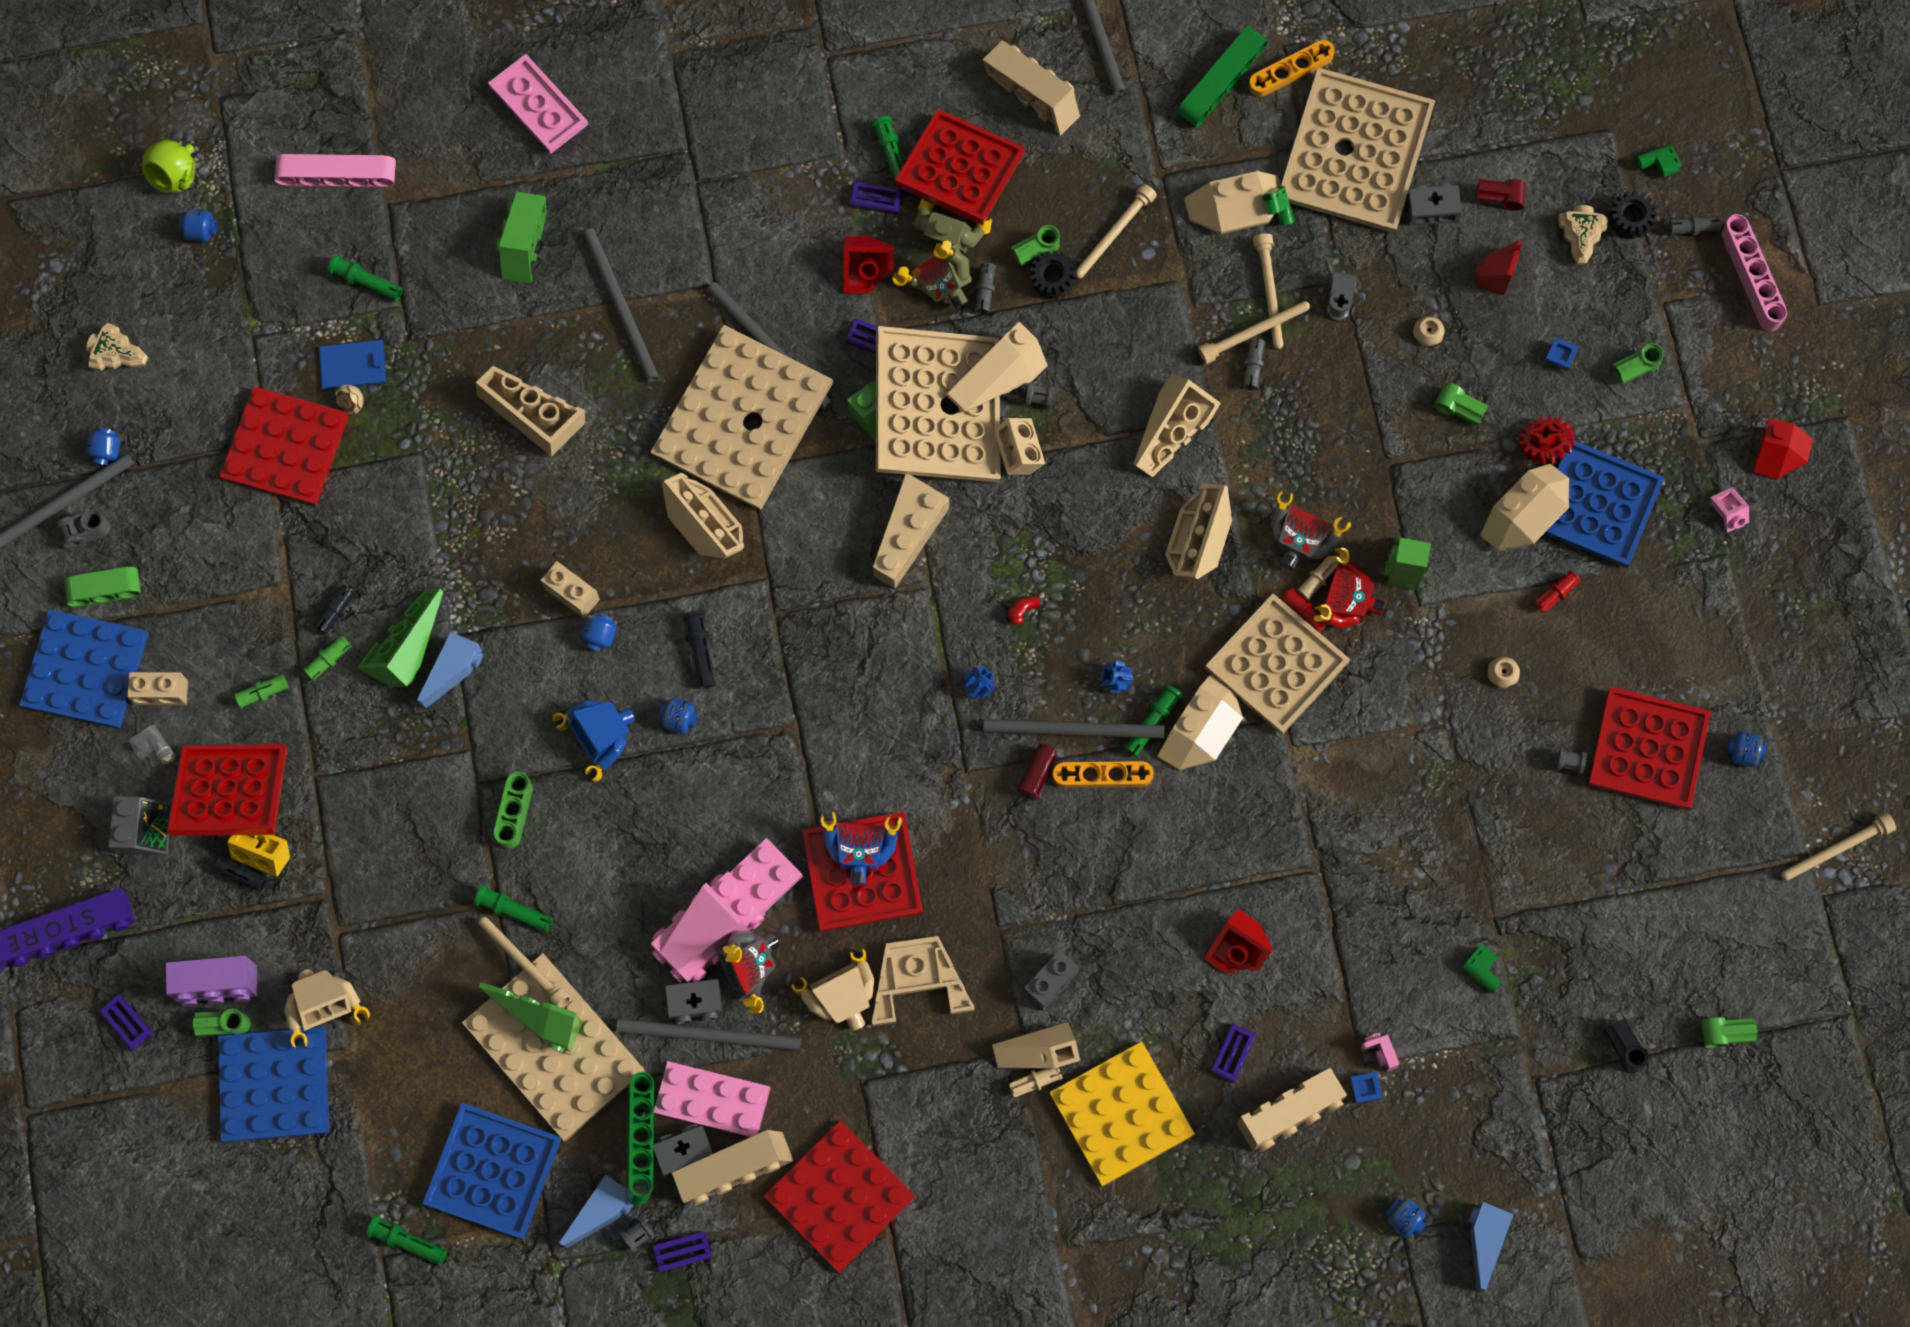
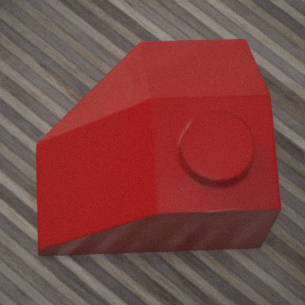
[844,236,894,294]
[1474,241,1523,295]
[1752,418,1813,480]
[1204,908,1273,974]

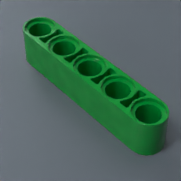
[1177,26,1268,128]
[626,1072,654,1206]

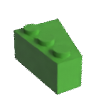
[496,192,547,284]
[1384,537,1431,591]

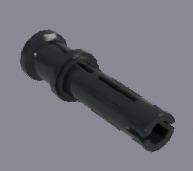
[683,610,716,689]

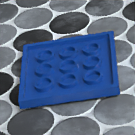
[1544,441,1665,568]
[19,610,149,729]
[218,1027,329,1143]
[423,1103,562,1240]

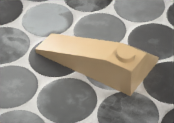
[1134,373,1221,477]

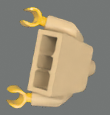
[792,948,874,1031]
[284,969,370,1050]

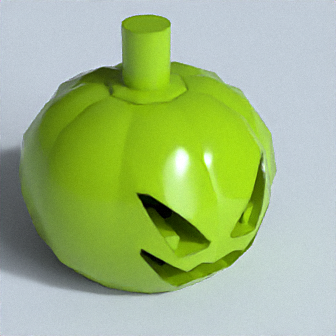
[142,140,196,194]

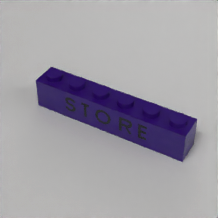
[0,888,136,974]

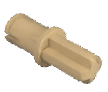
[1296,556,1339,601]
[1009,1067,1062,1097]

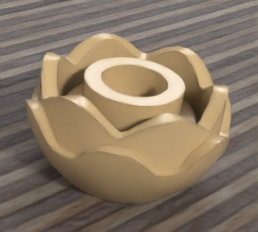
[1413,316,1445,346]
[335,385,363,414]
[1488,657,1520,688]

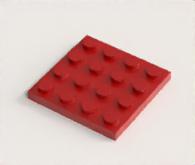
[894,109,1025,225]
[219,386,349,506]
[1588,686,1711,811]
[168,744,287,836]
[802,811,923,932]
[764,1120,916,1274]

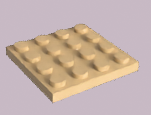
[1205,594,1350,735]

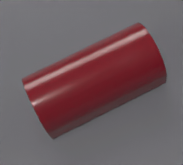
[1017,743,1058,801]

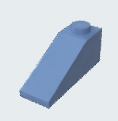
[417,632,483,709]
[559,1175,633,1248]
[1468,1202,1514,1293]

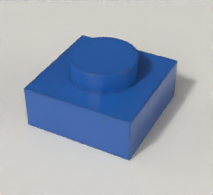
[1545,337,1578,372]
[1350,1072,1383,1104]

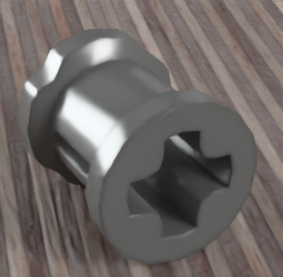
[1026,383,1054,409]
[1556,747,1587,774]
[620,1217,655,1252]

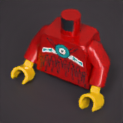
[1314,548,1385,629]

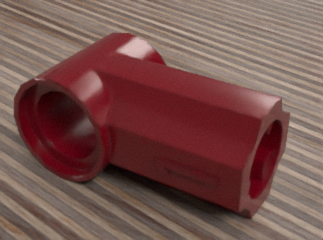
[1476,179,1526,211]

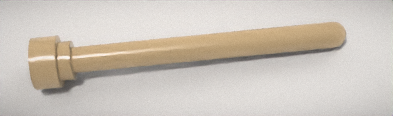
[1075,184,1157,279]
[1253,234,1283,349]
[1198,301,1310,365]
[1781,812,1896,881]
[479,917,572,1008]

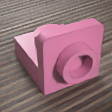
[1710,487,1749,532]
[1361,1033,1399,1072]

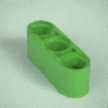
[64,567,141,607]
[494,772,533,849]

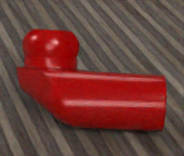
[1008,595,1040,625]

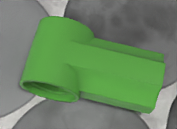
[1011,225,1060,267]
[1612,343,1664,384]
[1434,382,1488,426]
[193,1009,251,1036]
[1701,1017,1757,1048]

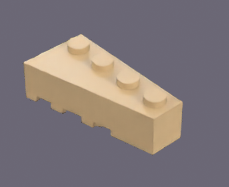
[983,40,1080,136]
[873,474,949,589]

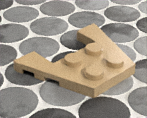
[872,936,974,1026]

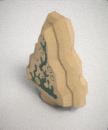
[1558,205,1608,265]
[86,323,148,371]

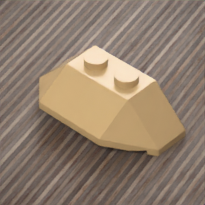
[1184,171,1281,234]
[1480,464,1569,551]
[662,473,744,559]
[1165,483,1232,579]
[1157,674,1243,771]

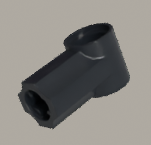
[1604,1019,1649,1074]

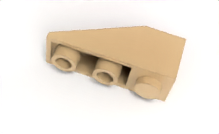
[992,1022,1080,1068]

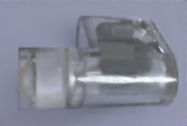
[129,725,176,765]

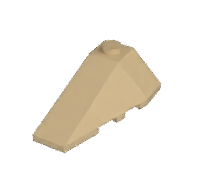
[947,322,1048,412]

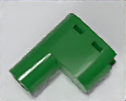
[1635,144,1682,178]
[1262,186,1295,226]
[1462,944,1502,993]

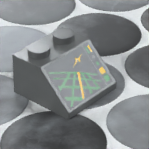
[109,796,172,855]

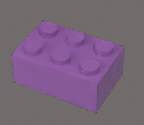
[166,956,258,1007]

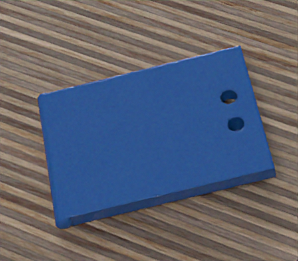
[319,340,386,391]

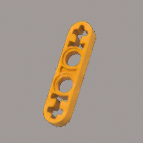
[1249,40,1334,97]
[1053,761,1154,788]

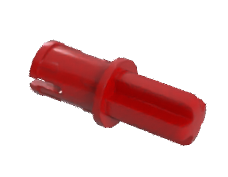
[1535,570,1581,613]
[1282,588,1327,632]

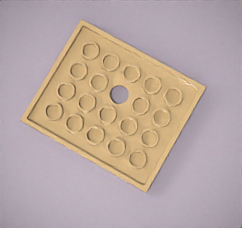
[1281,67,1435,233]
[651,325,833,510]
[876,326,1000,482]

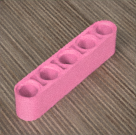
[274,154,396,187]
[1721,214,1787,332]

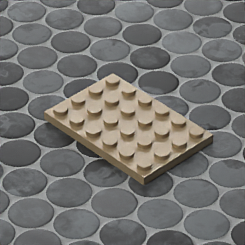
[462,954,646,1142]

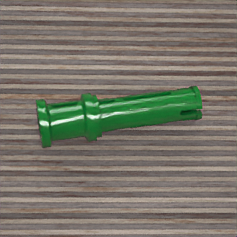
[870,116,904,190]
[328,254,403,302]
[1123,684,1184,757]
[473,884,554,934]
[366,1214,448,1266]

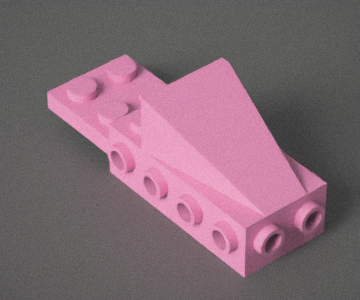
[651,838,803,983]

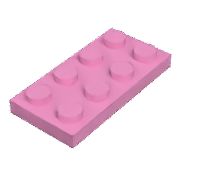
[488,54,588,154]
[654,1061,770,1138]

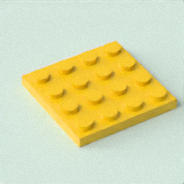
[1049,1042,1195,1187]

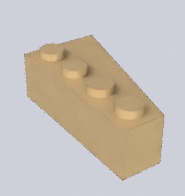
[476,366,585,457]
[1237,1068,1347,1152]
[672,1130,794,1206]

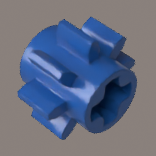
[1101,661,1133,693]
[963,667,995,699]

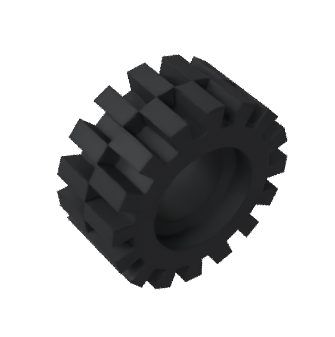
[1608,190,1656,239]
[1030,250,1076,299]

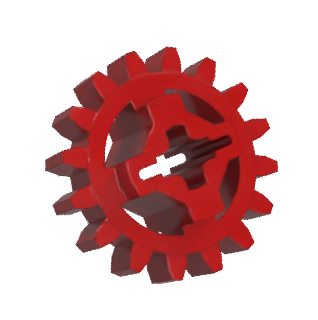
[1519,415,1575,465]

